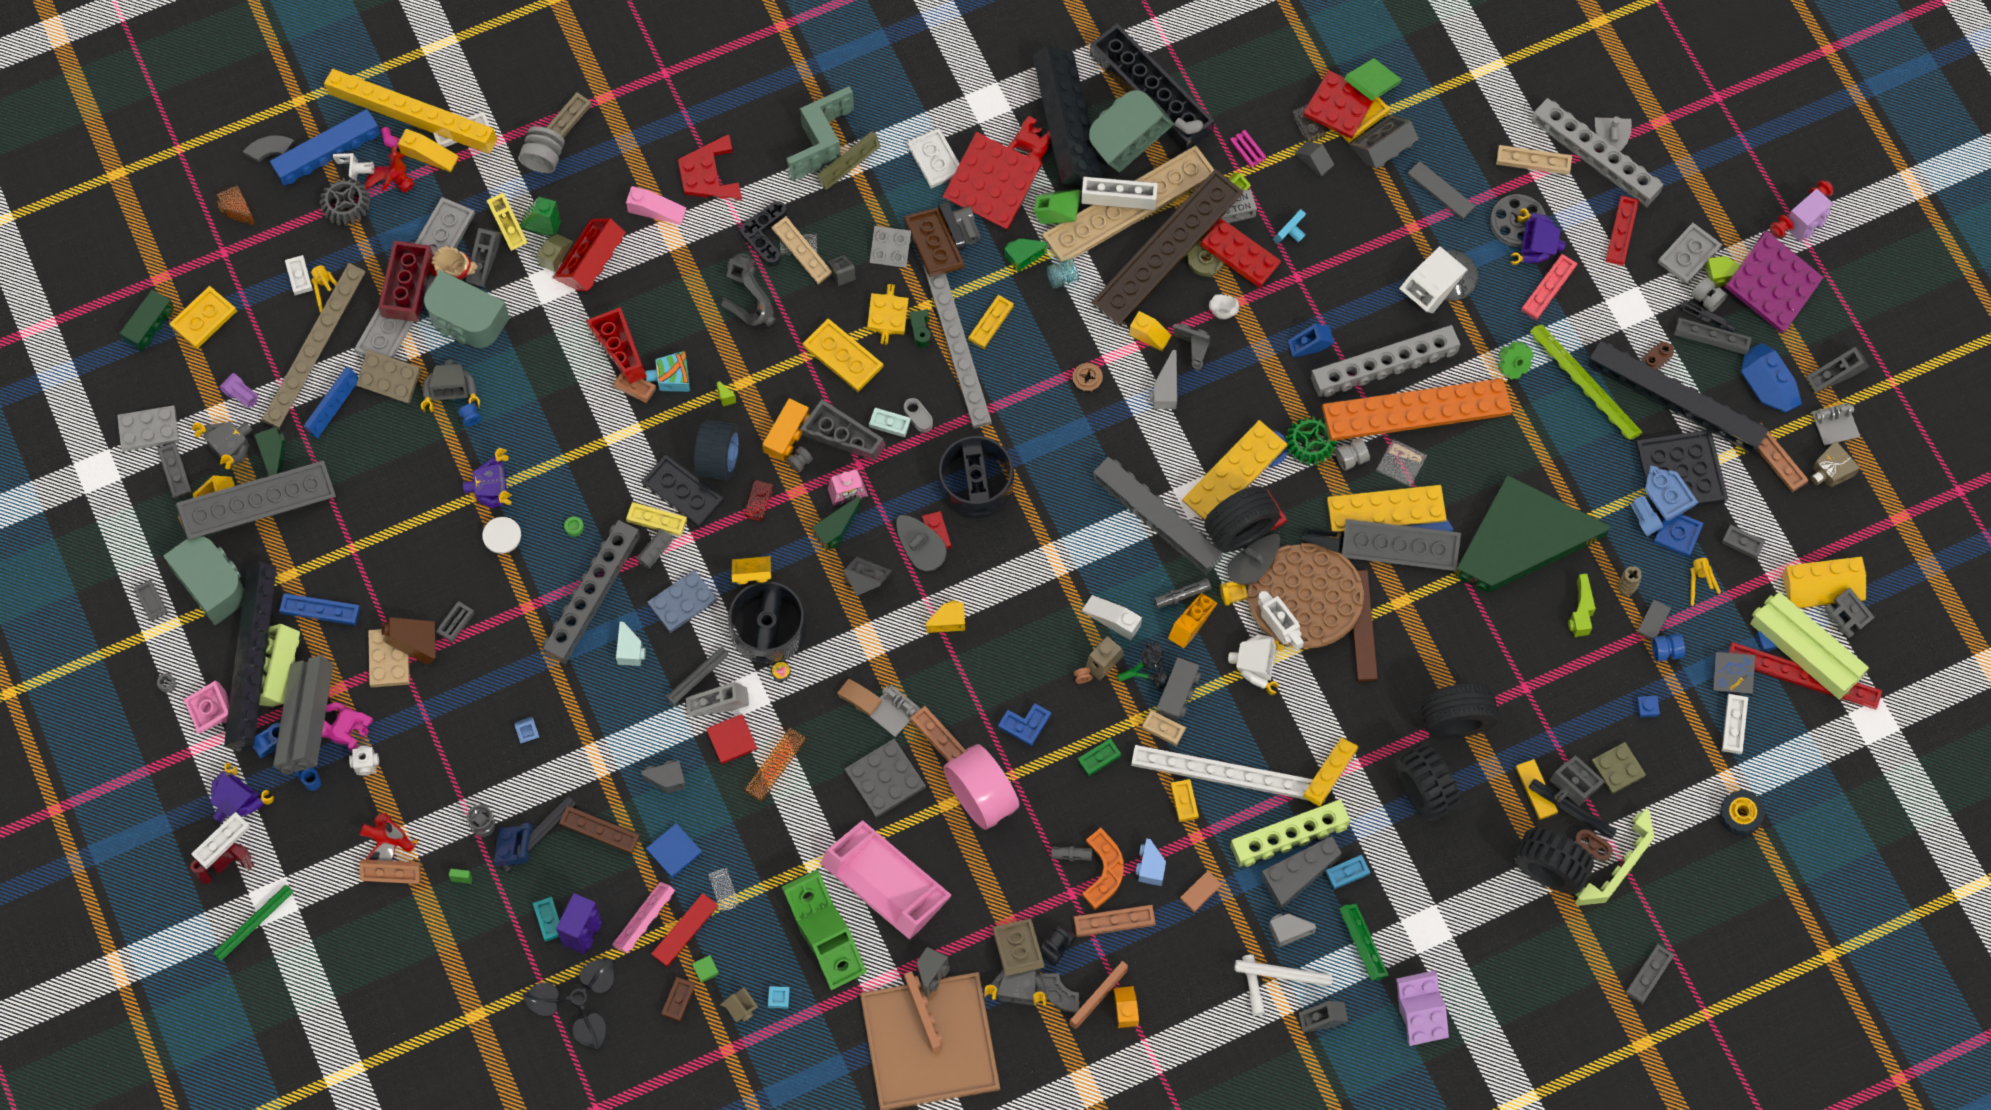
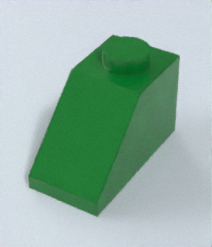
[1004,238,1048,272]

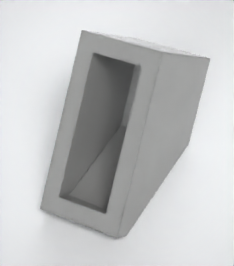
[1269,914,1316,948]

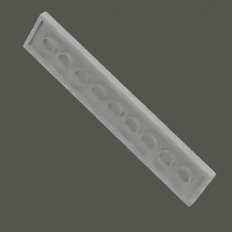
[354,197,475,358]

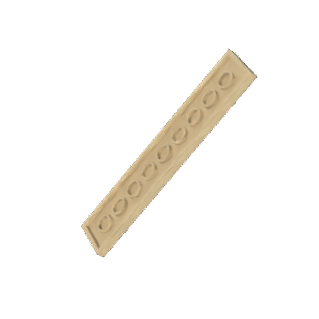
[1042,146,1214,265]

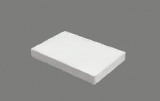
[907,128,959,189]

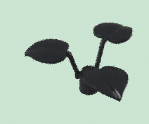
[523,958,614,1049]

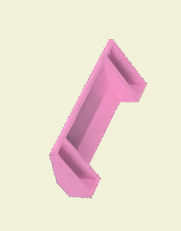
[820,820,951,939]

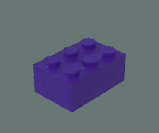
[556,893,603,954]

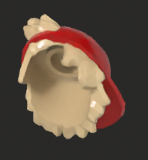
[430,246,478,280]

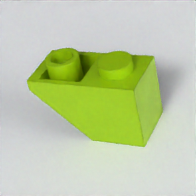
[1705,256,1740,287]

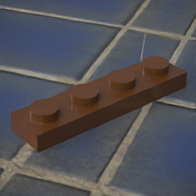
[559,806,640,855]

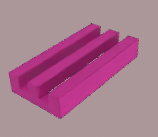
[1230,130,1266,168]

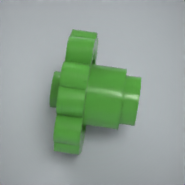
[1498,341,1534,379]

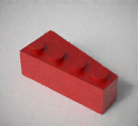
[586,307,647,384]

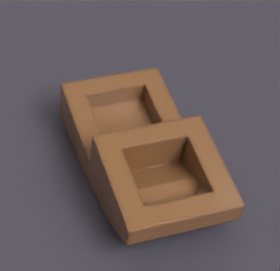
[837,679,882,716]

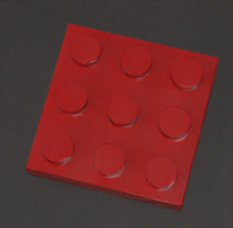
[1303,71,1375,139]

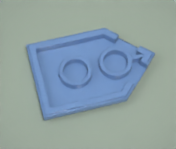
[1645,465,1698,521]

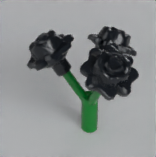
[1117,642,1168,691]

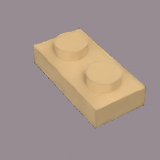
[1142,710,1186,746]

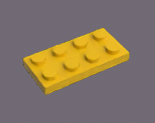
[803,319,883,392]

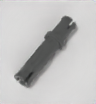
[1153,578,1211,609]

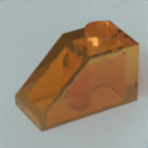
[216,185,255,225]

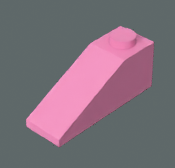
[626,186,686,225]

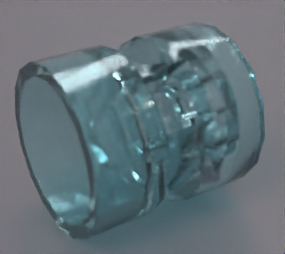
[1046,258,1079,289]

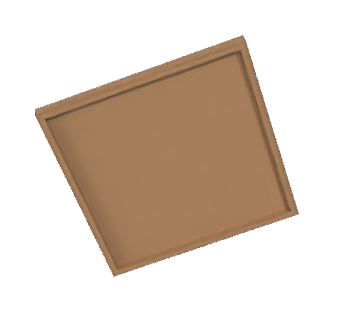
[860,972,1000,1110]

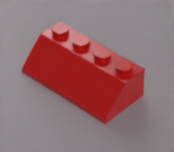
[553,218,626,291]

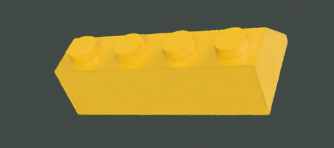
[1782,557,1866,609]

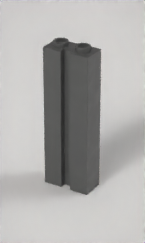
[273,655,333,774]

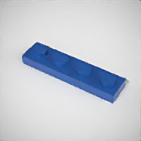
[304,367,358,439]
[279,594,360,626]

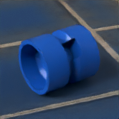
[1652,633,1685,662]

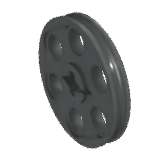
[1490,194,1546,248]

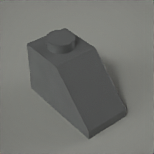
[1299,1001,1348,1032]

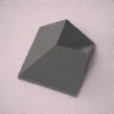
[844,557,892,596]

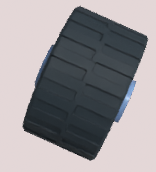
[694,419,741,480]

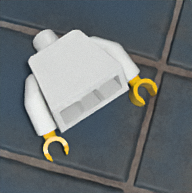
[1228,634,1285,695]

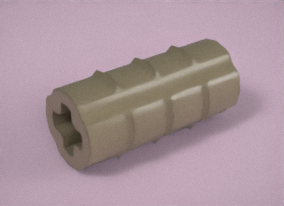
[1618,566,1642,596]

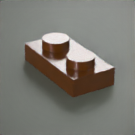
[661,977,696,1022]

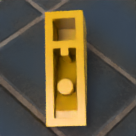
[398,129,459,172]

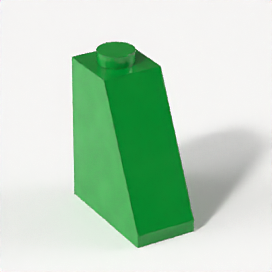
[520,197,561,237]

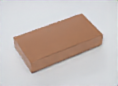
[1180,871,1222,913]

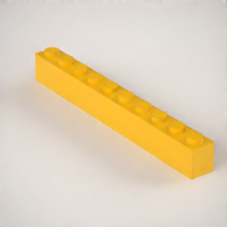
[324,69,498,154]

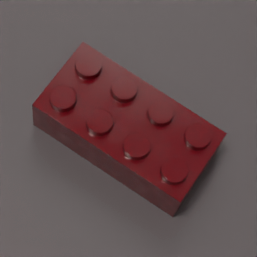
[378,241,434,322]

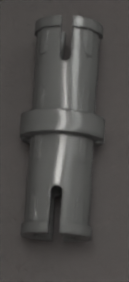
[1052,846,1092,862]

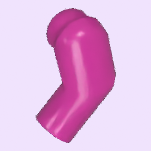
[381,127,401,149]

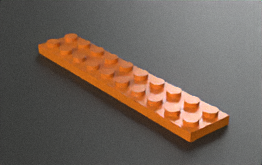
[1322,378,1513,441]

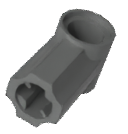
[953,206,980,245]

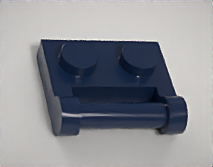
[494,823,533,866]

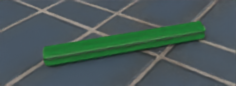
[214,885,293,960]

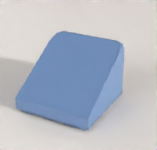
[514,717,539,743]

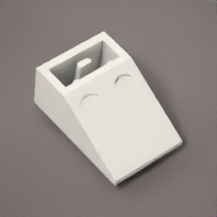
[1399,246,1468,313]

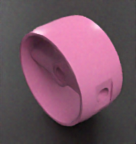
[943,744,1019,830]

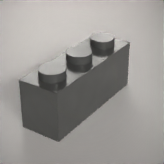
[1156,657,1201,723]

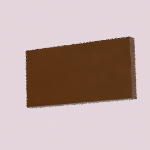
[903,208,965,277]

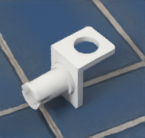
[333,153,374,182]

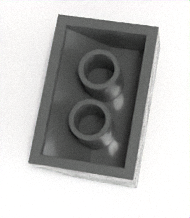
[1349,115,1419,168]

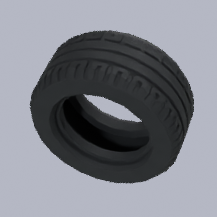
[1204,486,1280,552]

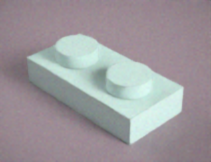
[869,408,911,437]

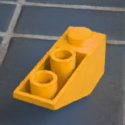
[1168,593,1217,648]

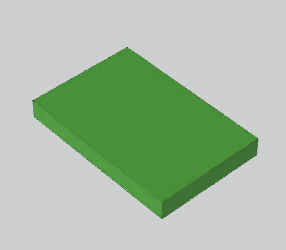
[1344,58,1402,101]

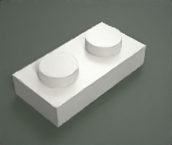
[285,255,313,295]

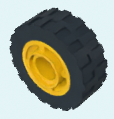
[1719,790,1765,836]

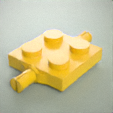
[867,284,908,345]

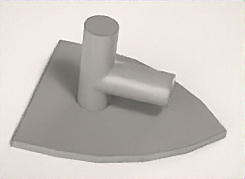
[1595,117,1632,152]

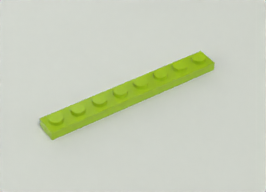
[1530,325,1643,440]

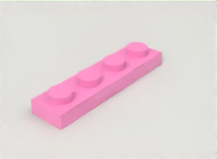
[612,882,675,953]

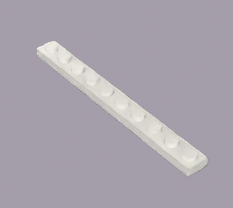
[1131,745,1325,803]

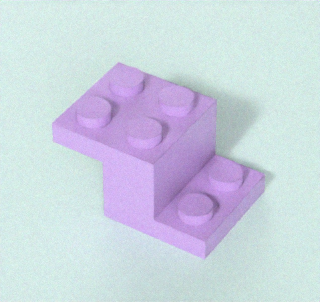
[1396,971,1449,1046]

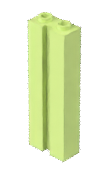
[1750,592,1869,700]

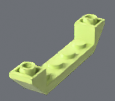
[1575,808,1654,906]

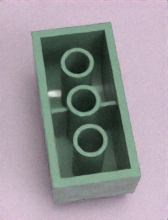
[1089,90,1174,173]
[424,270,510,348]
[163,536,244,625]

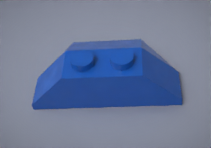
[1741,343,1802,413]

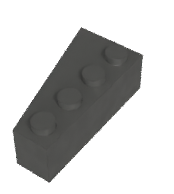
[1261,836,1341,911]

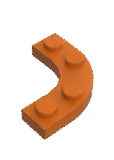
[1082,828,1124,910]

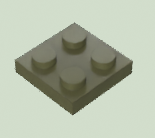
[1591,742,1646,795]

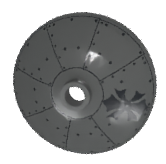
[1444,250,1478,301]

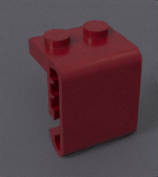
[190,843,254,884]

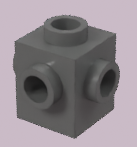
[726,254,755,283]

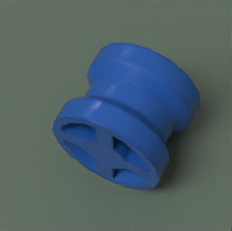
[458,404,482,427]

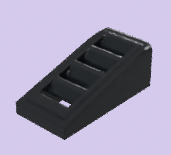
[1301,528,1343,552]

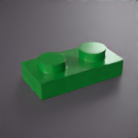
[1078,738,1121,777]

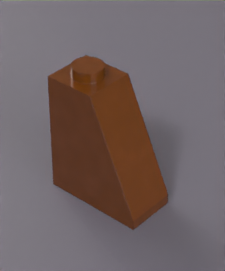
[381,617,436,664]

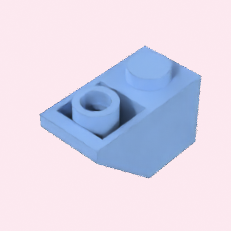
[1136,838,1166,886]

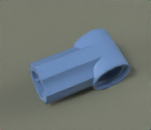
[1630,496,1664,536]

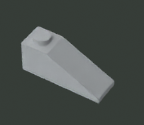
[1150,350,1177,409]
[686,682,749,717]

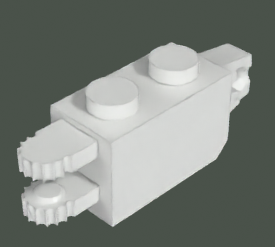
[1258,591,1304,651]

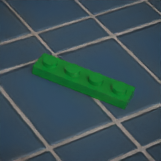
[1340,904,1389,981]

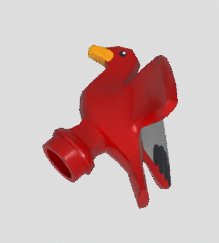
[360,813,418,861]

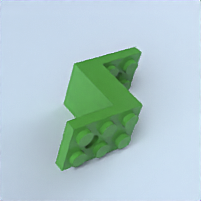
[782,869,867,990]

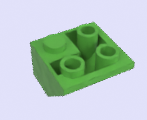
[1034,190,1081,224]

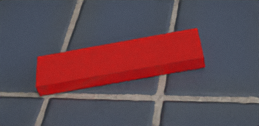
[1605,195,1639,266]
[651,893,718,967]

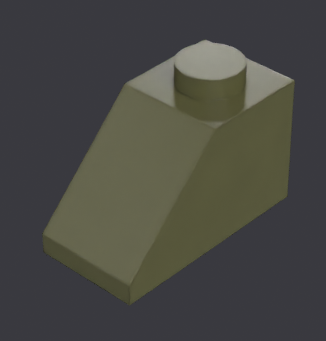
[536,234,573,272]

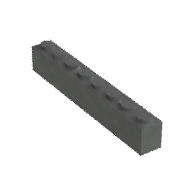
[1093,457,1222,575]

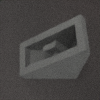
[1295,141,1334,177]
[827,255,856,286]

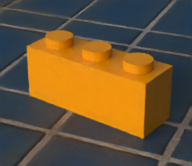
[762,398,810,462]

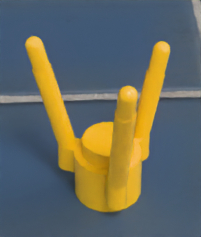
[311,265,337,313]
[1690,558,1721,606]

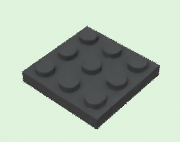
[845,739,926,818]

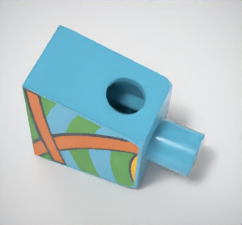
[646,351,690,392]

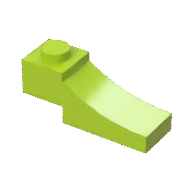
[1568,574,1595,637]

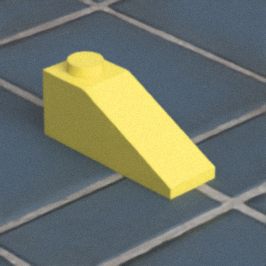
[487,193,528,251]

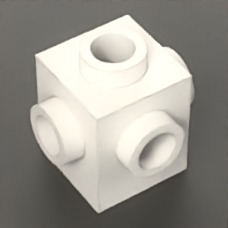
[350,746,379,775]

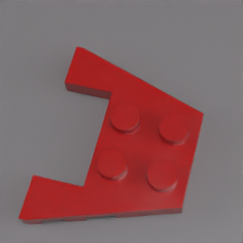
[678,135,742,201]

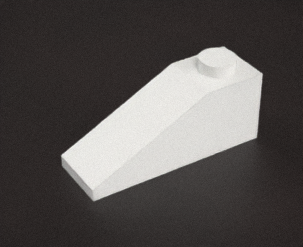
[1082,595,1142,641]

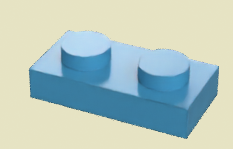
[1325,855,1370,890]

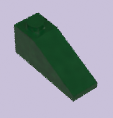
[254,427,286,476]
[812,496,862,551]

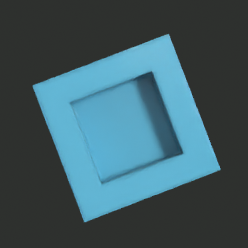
[768,986,790,1009]

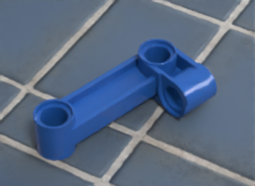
[253,723,321,791]

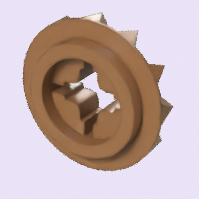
[1073,363,1103,392]

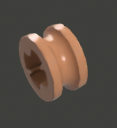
[1074,668,1093,684]

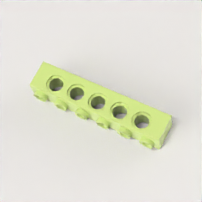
[1230,799,1350,867]

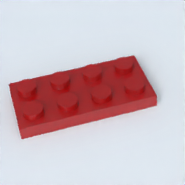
[1200,218,1281,288]

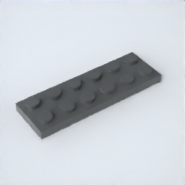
[1342,519,1461,571]

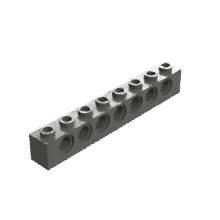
[543,520,640,665]

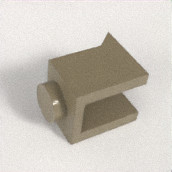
[720,987,758,1022]

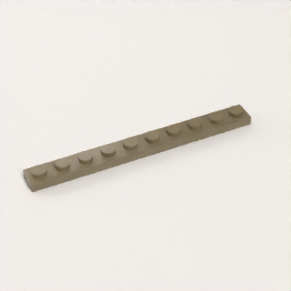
[262,263,366,429]

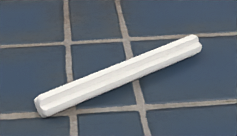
[1234,960,1333,986]

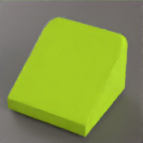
[1229,172,1251,191]
[717,382,736,406]

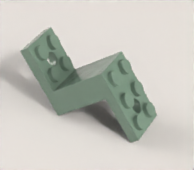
[787,86,854,181]

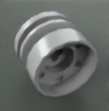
[518,126,565,173]

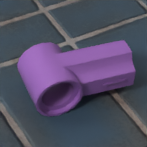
[219,373,259,408]

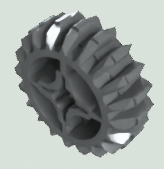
[320,177,370,227]

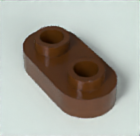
[1641,342,1674,369]
[1575,830,1612,862]

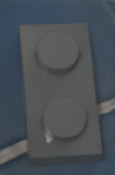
[1722,525,1765,560]

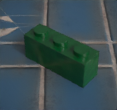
[120,290,174,351]

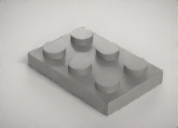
[1658,223,1722,285]
[117,406,179,452]

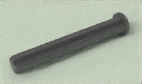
[664,647,728,707]

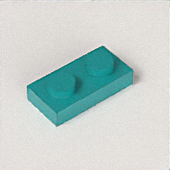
[533,897,560,942]

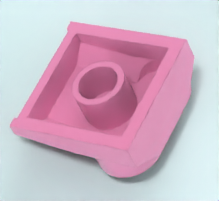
[183,681,230,734]

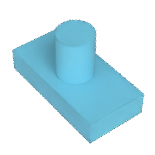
[1273,209,1306,244]

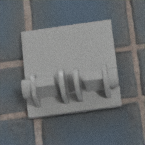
[870,226,911,268]
[1812,403,1860,446]
[867,685,920,737]

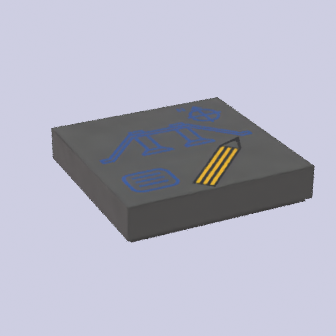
[1713,652,1755,695]

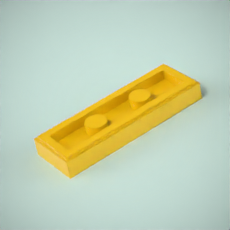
[968,295,1014,349]
[1515,759,1558,820]

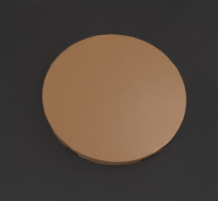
[1248,543,1364,648]

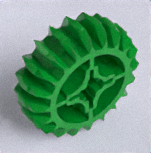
[1285,416,1337,466]

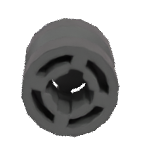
[786,446,813,473]

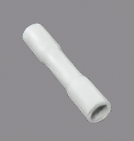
[1242,955,1265,1016]

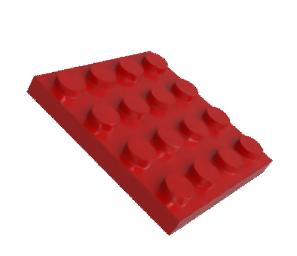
[943,132,1042,230]

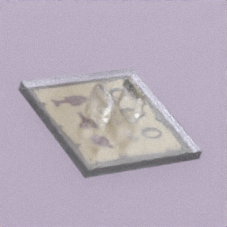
[1376,439,1427,487]

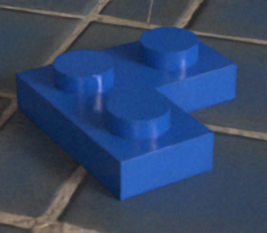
[998,703,1051,747]

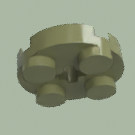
[1187,242,1224,277]

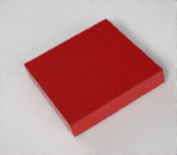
[706,714,758,765]

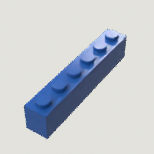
[270,109,380,186]

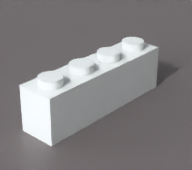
[1082,177,1158,210]

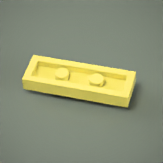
[626,502,687,537]

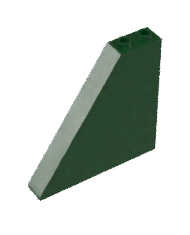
[1455,475,1611,592]

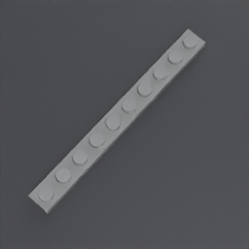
[923,264,991,429]

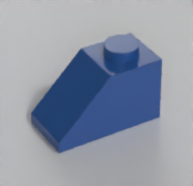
[1288,323,1334,357]

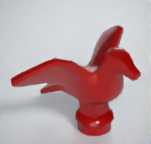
[364,146,415,193]

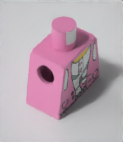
[828,470,868,507]

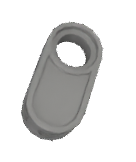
[904,398,933,433]

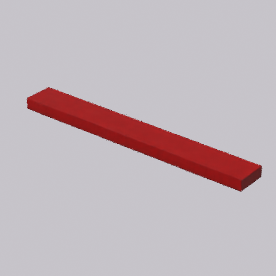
[1728,642,1882,710]

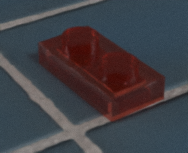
[744,480,773,521]

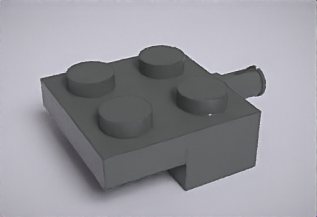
[1550,755,1605,806]

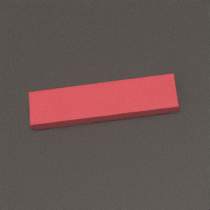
[1521,254,1577,321]

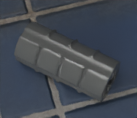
[636,529,673,569]

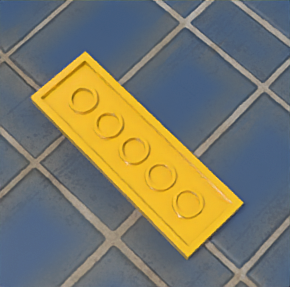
[1182,420,1287,521]
[1327,485,1447,534]

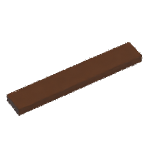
[1353,570,1378,682]

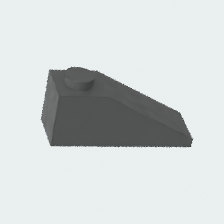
[466,228,502,287]
[1806,347,1869,393]

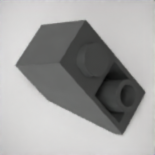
[641,760,686,794]
[917,947,950,997]

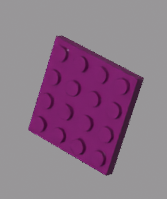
[1725,231,1824,334]

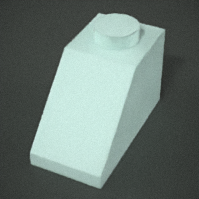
[616,622,646,666]

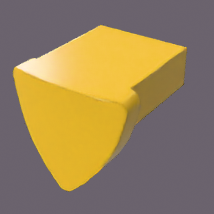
[1220,582,1248,606]

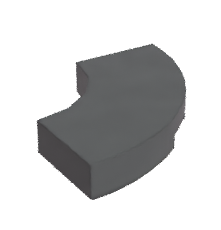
[243,136,295,163]
[1039,973,1079,1014]

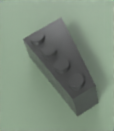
[800,399,886,461]

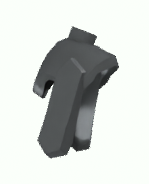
[721,271,776,327]

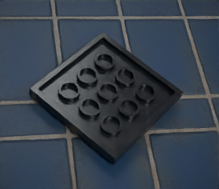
[1636,429,1728,512]

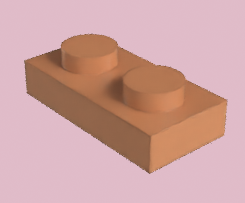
[614,373,656,403]

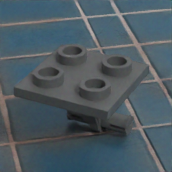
[1173,323,1210,371]

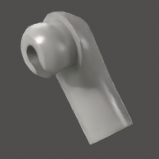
[1174,118,1203,134]

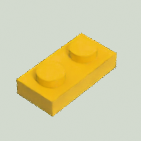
[1171,779,1199,822]

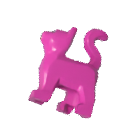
[322,702,373,753]

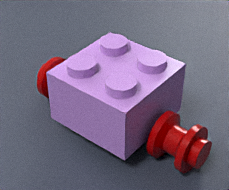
[1770,180,1833,242]

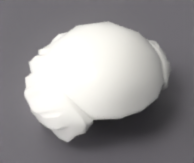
[1209,294,1239,319]

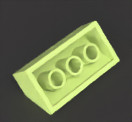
[259,624,300,707]

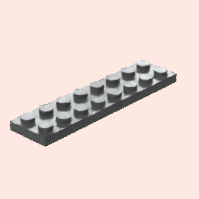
[175,461,336,541]

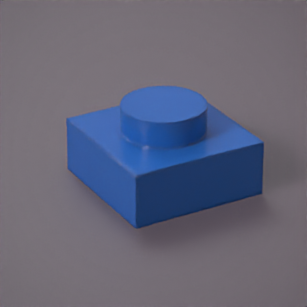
[1637,696,1660,718]

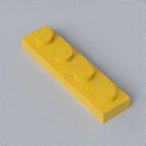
[1303,737,1358,807]

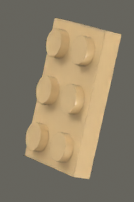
[369,629,410,687]

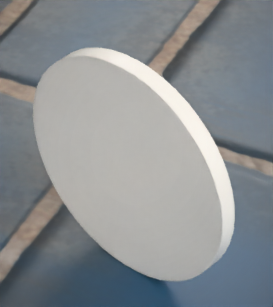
[483,517,521,554]

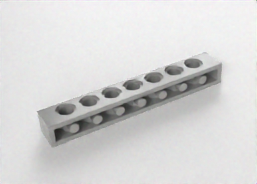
[1531,98,1663,207]
[1311,325,1460,397]

